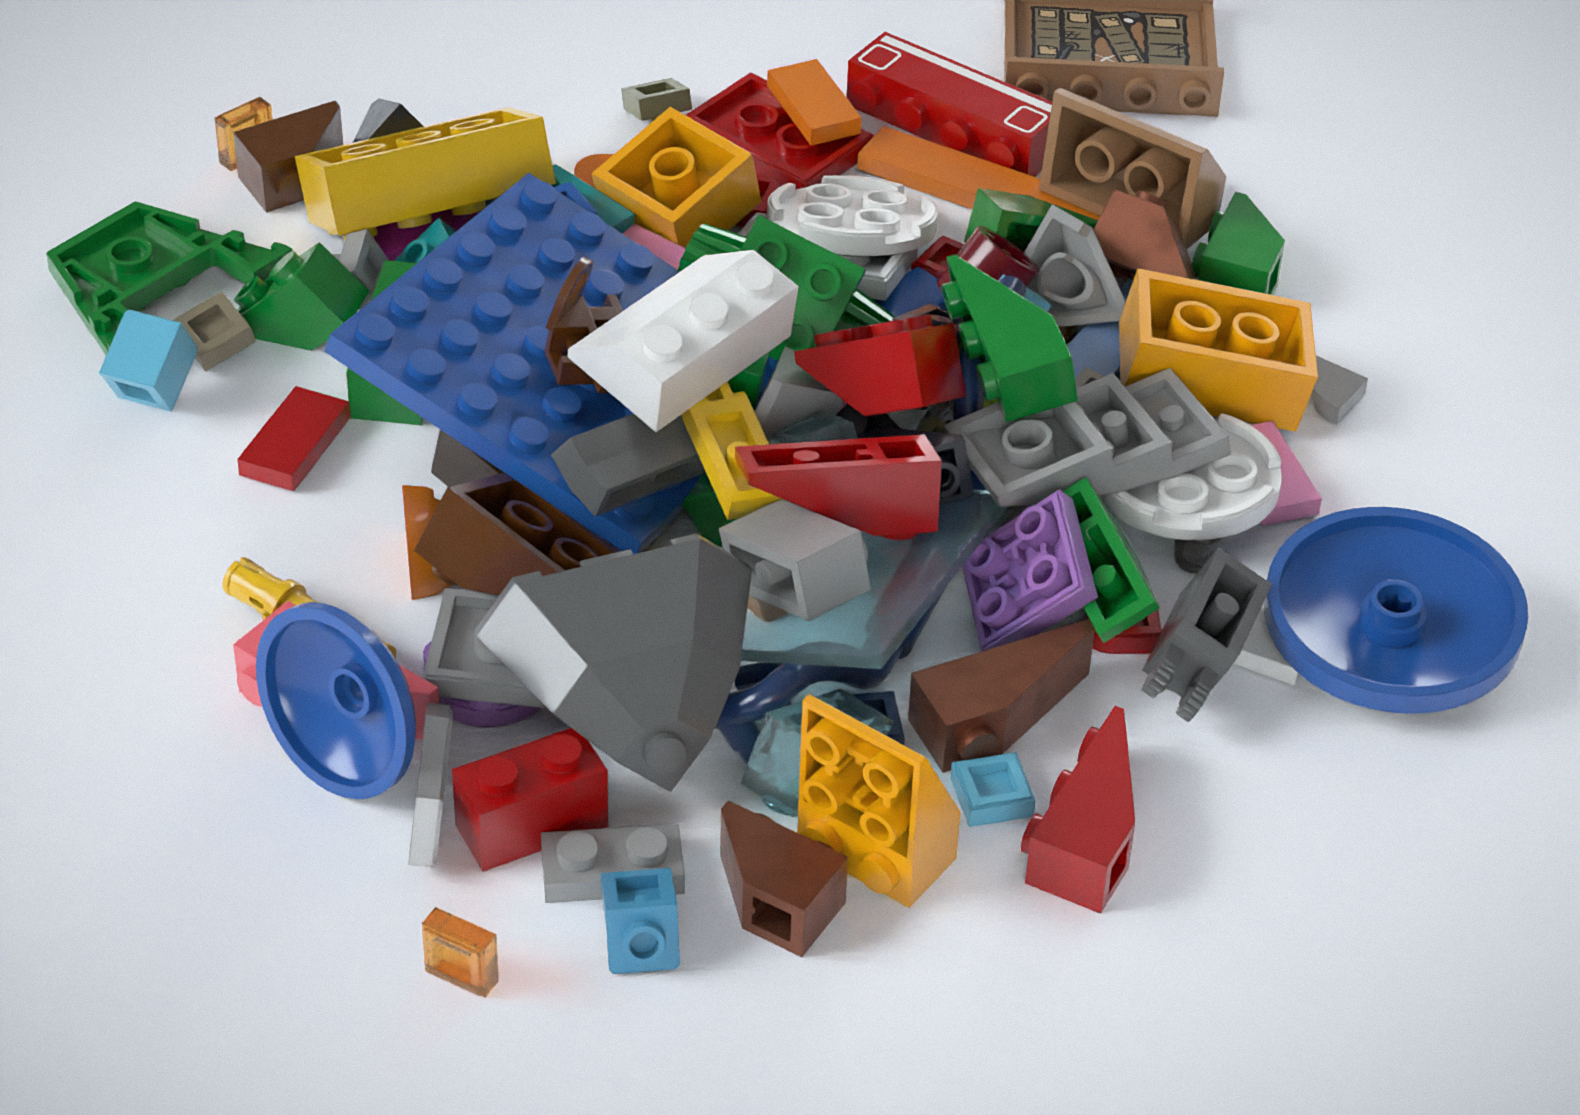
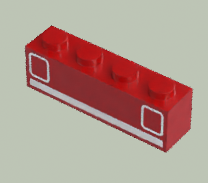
[846,31,1052,177]

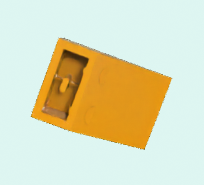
[797,694,961,908]

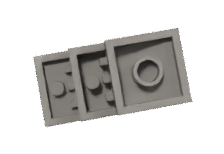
[944,368,1231,507]

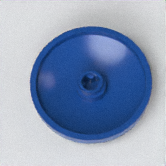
[1264,506,1528,714]

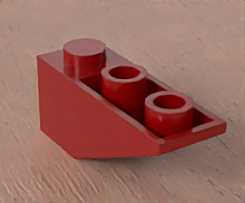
[1021,705,1135,914]

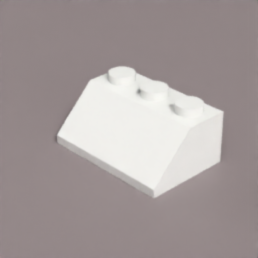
[568,250,799,432]

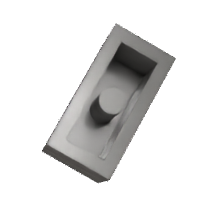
[719,499,871,621]

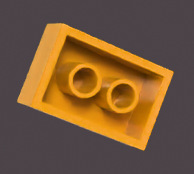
[1119,268,1318,432]

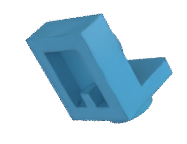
[600,868,680,974]

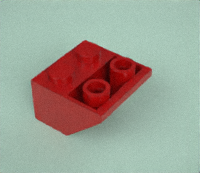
[794,314,966,416]

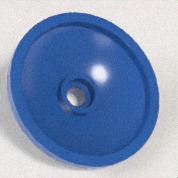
[256,602,416,799]

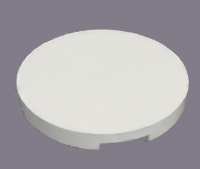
[767,175,938,256]
[1100,413,1282,540]

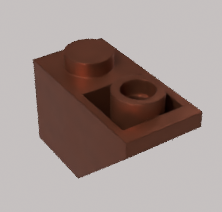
[720,800,848,957]

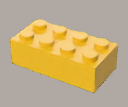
[295,107,556,241]

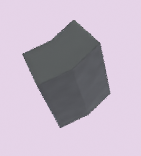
[551,414,706,517]

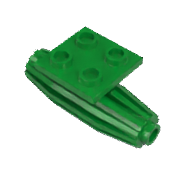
[677,215,895,361]

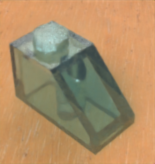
[741,688,893,817]

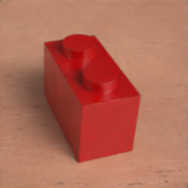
[452,728,609,872]

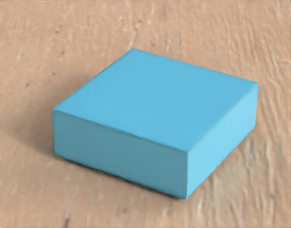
[950,752,1036,827]

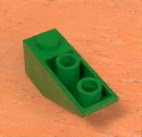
[941,255,1078,422]

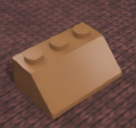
[1039,88,1227,249]

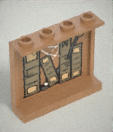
[1004,0,1224,117]

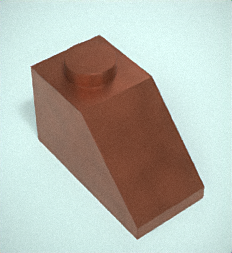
[1094,189,1197,281]

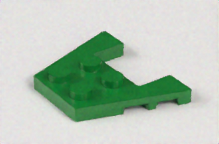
[46,201,293,355]

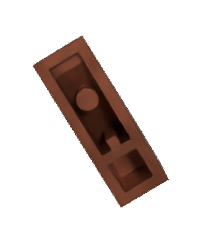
[908,619,1095,773]

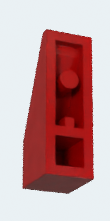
[735,434,942,540]

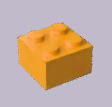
[591,107,761,248]

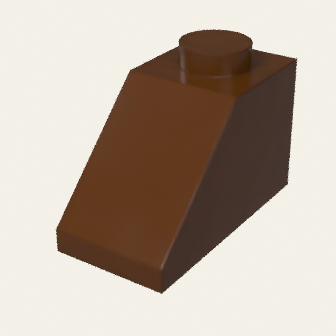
[233,100,343,213]

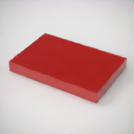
[686,72,874,190]

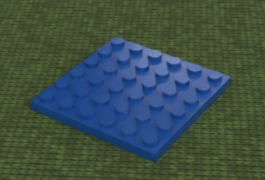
[324,173,778,554]

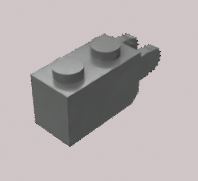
[1141,548,1272,722]

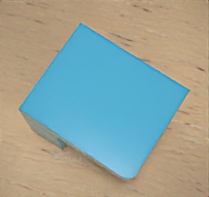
[99,310,198,412]

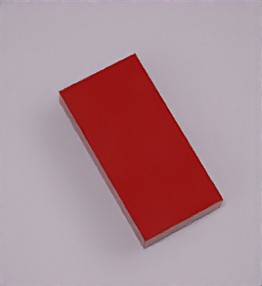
[237,386,351,491]

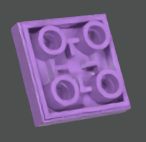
[960,489,1098,652]

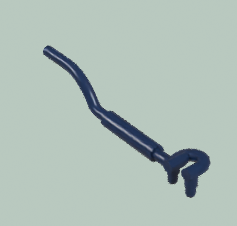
[715,276,1026,772]

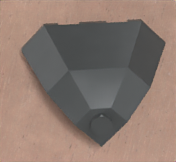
[474,533,752,792]

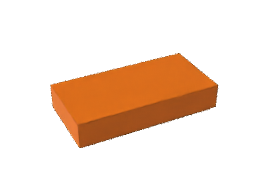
[767,59,862,145]

